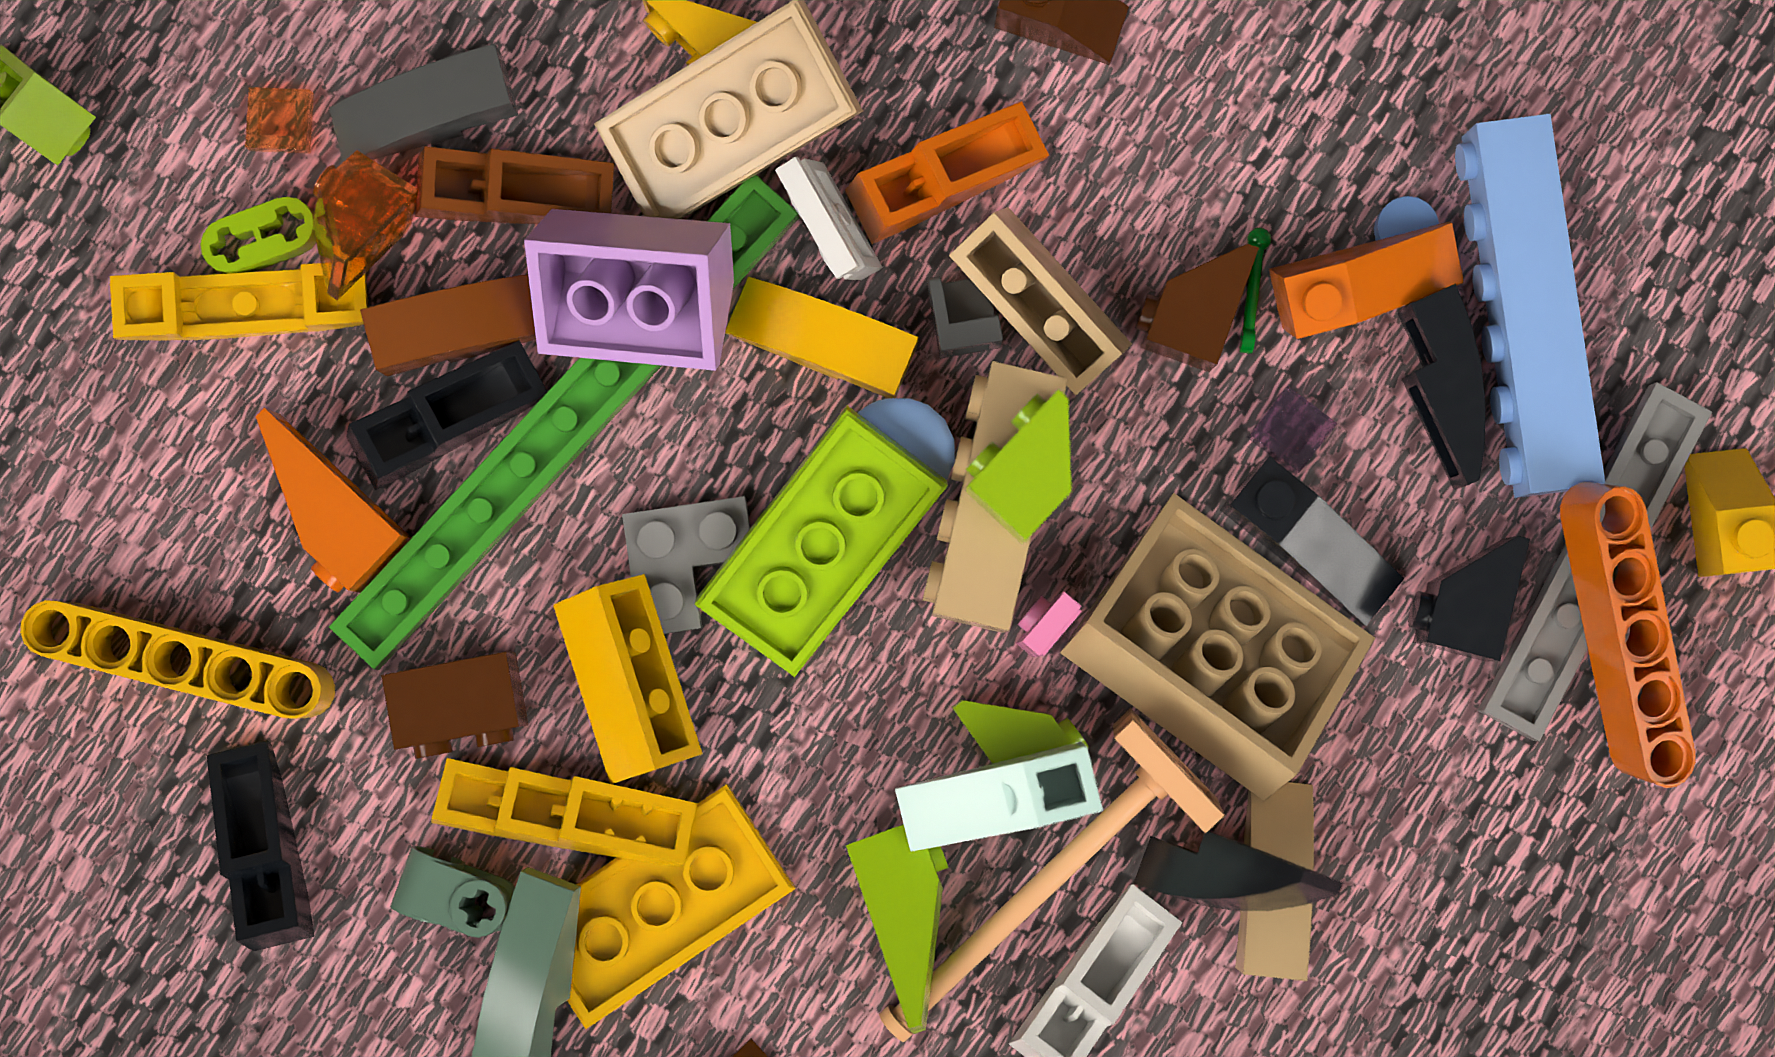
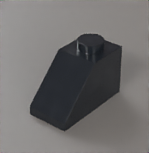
[1408,536,1530,662]

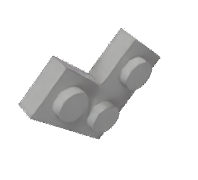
[622,496,750,634]

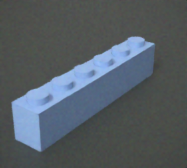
[1455,114,1606,498]

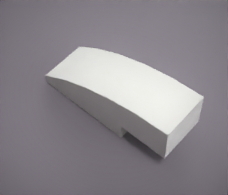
[1009,884,1182,1057]

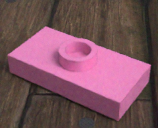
[1016,592,1082,657]

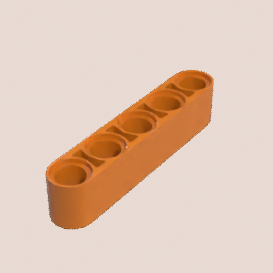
[1560,482,1696,788]

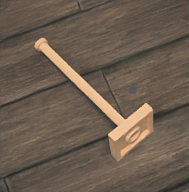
[879,708,1225,1042]

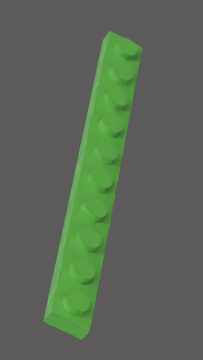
[329,175,799,670]

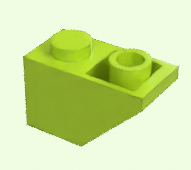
[965,389,1072,544]

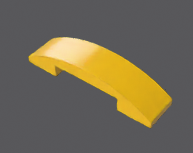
[110,260,368,340]

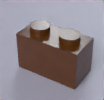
[381,652,529,759]

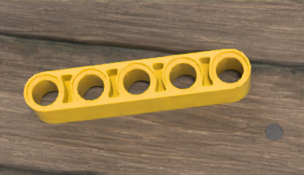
[20,600,335,719]

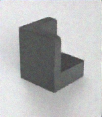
[927,276,1003,359]

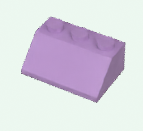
[524,209,734,371]

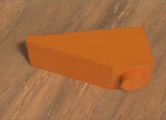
[1269,222,1464,339]
[256,408,412,593]

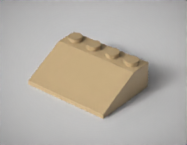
[1060,493,1375,801]

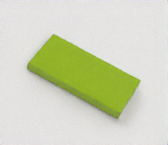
[694,405,948,677]

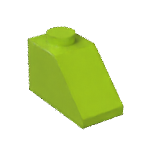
[0,45,96,166]
[952,700,1089,764]

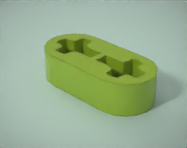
[200,197,321,274]

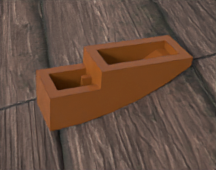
[415,146,614,224]
[360,274,536,377]

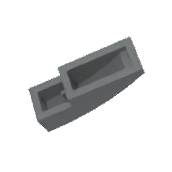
[329,43,519,167]

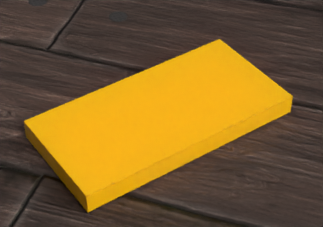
[567,783,796,1029]

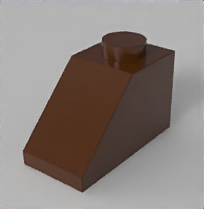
[994,0,1129,65]
[1135,244,1259,372]

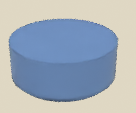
[1374,196,1439,241]

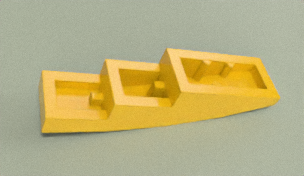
[431,758,697,867]

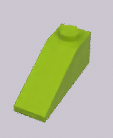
[846,824,949,1034]

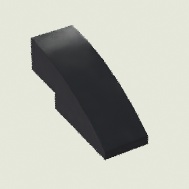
[1397,284,1486,490]
[346,340,548,490]
[207,740,315,951]
[1133,831,1343,911]

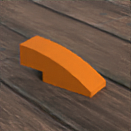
[845,101,1049,244]

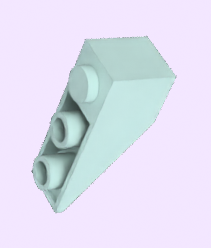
[895,742,1103,851]

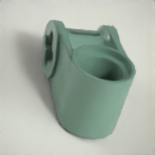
[390,846,515,938]

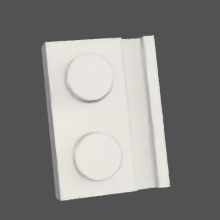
[775,156,883,280]

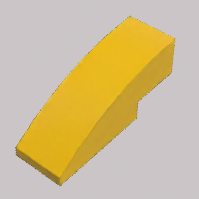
[725,276,919,398]

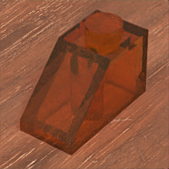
[313,150,419,301]

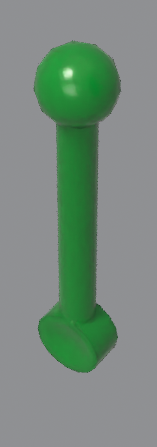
[1239,227,1271,354]

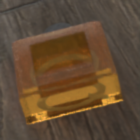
[245,87,314,154]

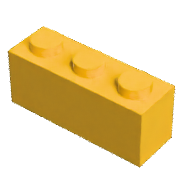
[553,574,703,784]

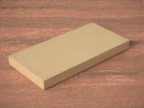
[594,0,863,219]

